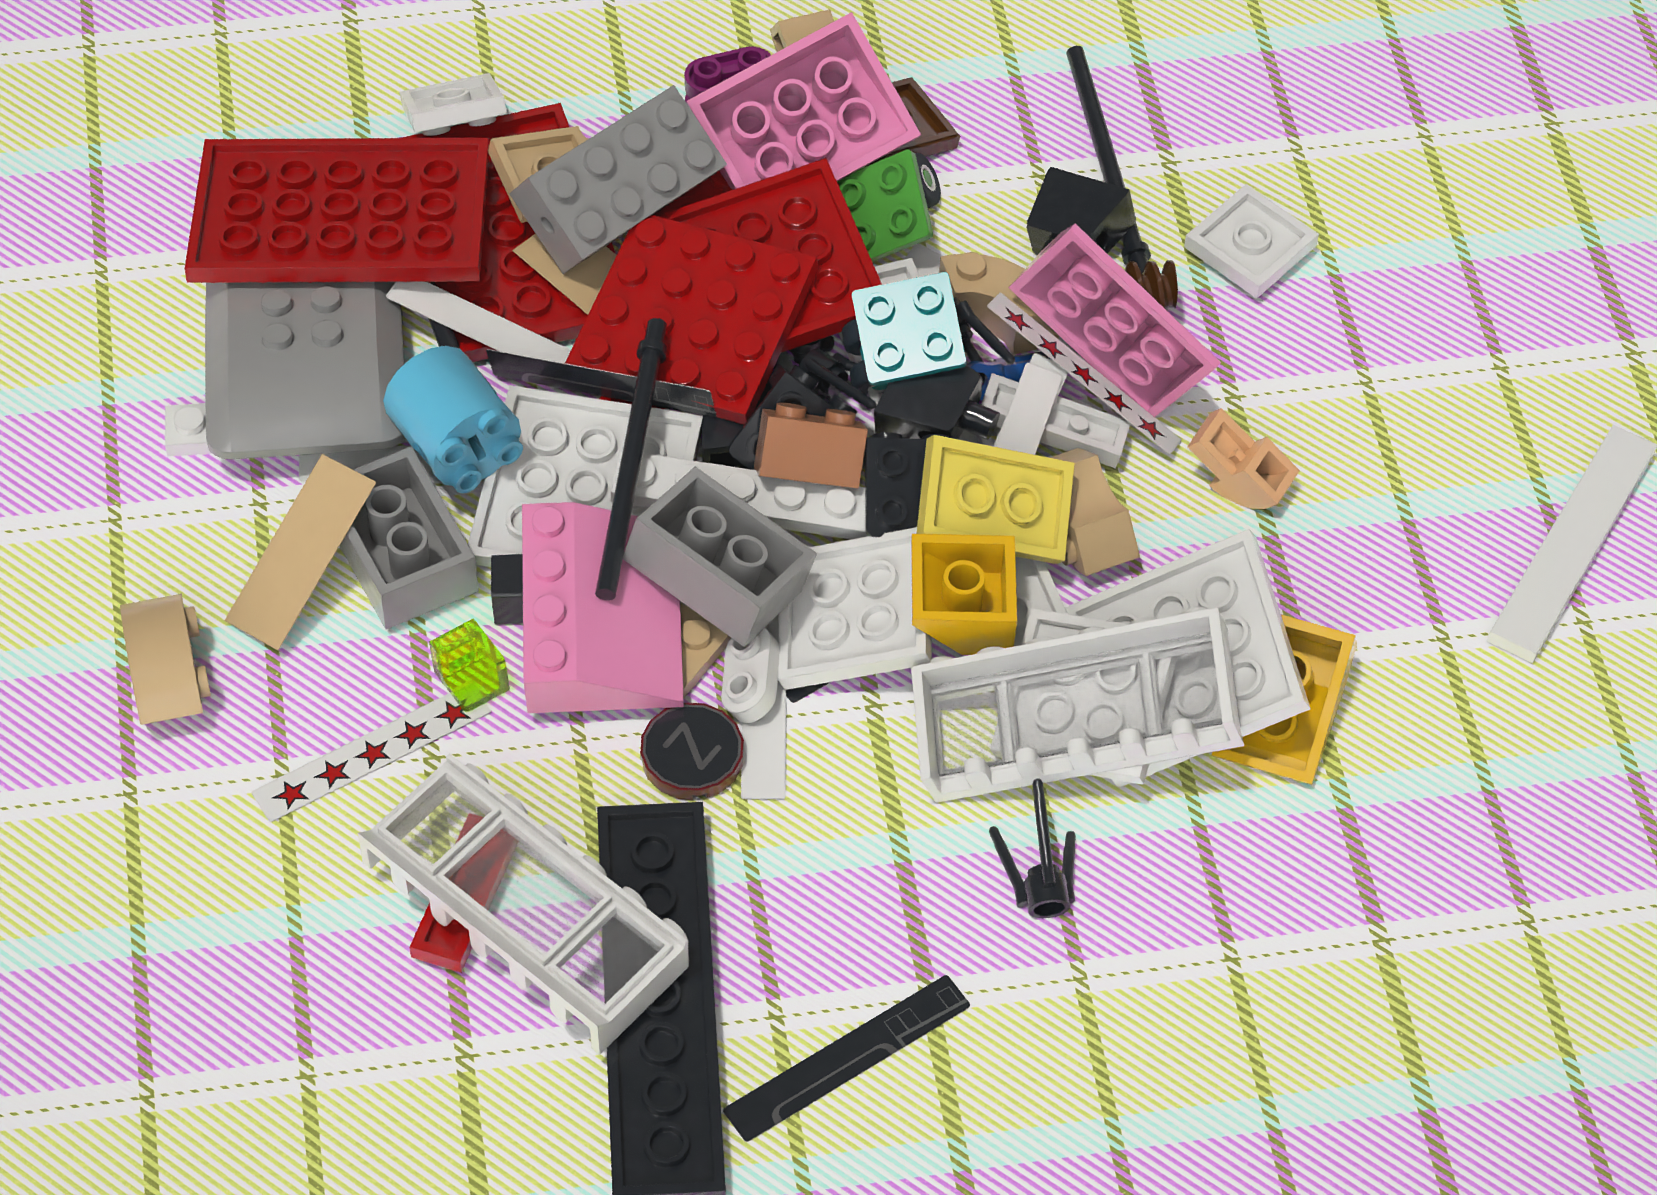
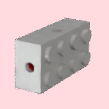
[509,85,727,274]

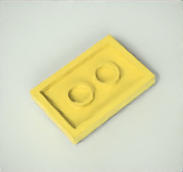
[916,435,1075,564]

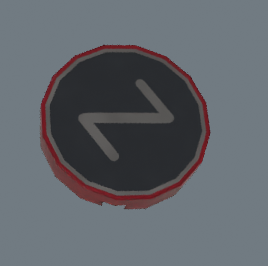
[640,703,744,800]

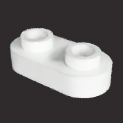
[721,628,780,723]

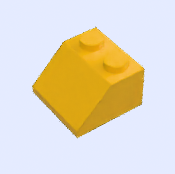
[911,534,1017,655]

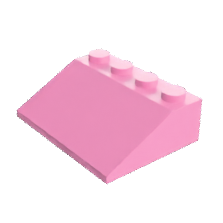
[686,12,921,190]
[1008,224,1221,417]
[522,502,684,713]

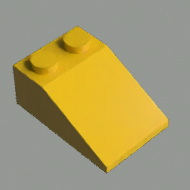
[1211,614,1357,785]

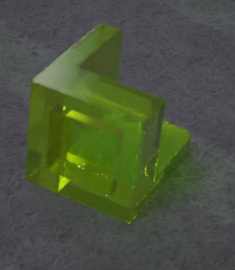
[429,618,510,712]

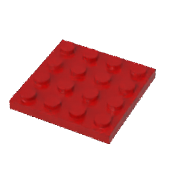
[658,158,882,353]
[565,215,819,424]

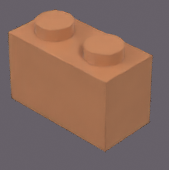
[754,403,868,489]

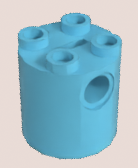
[383,346,523,493]

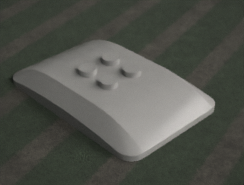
[205,282,405,460]

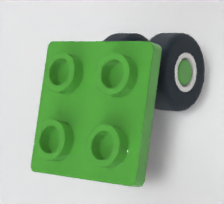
[837,149,941,262]

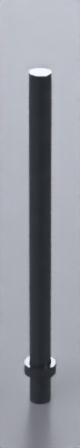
[1066,46,1151,274]
[595,318,667,600]

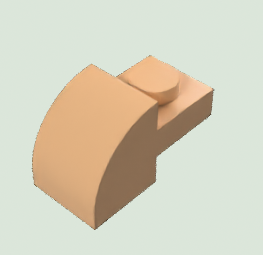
[1187,408,1300,509]

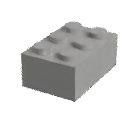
[340,446,479,630]
[623,466,817,647]

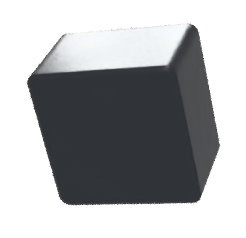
[491,554,523,624]

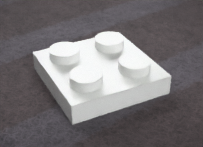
[399,73,507,136]
[1184,184,1319,298]

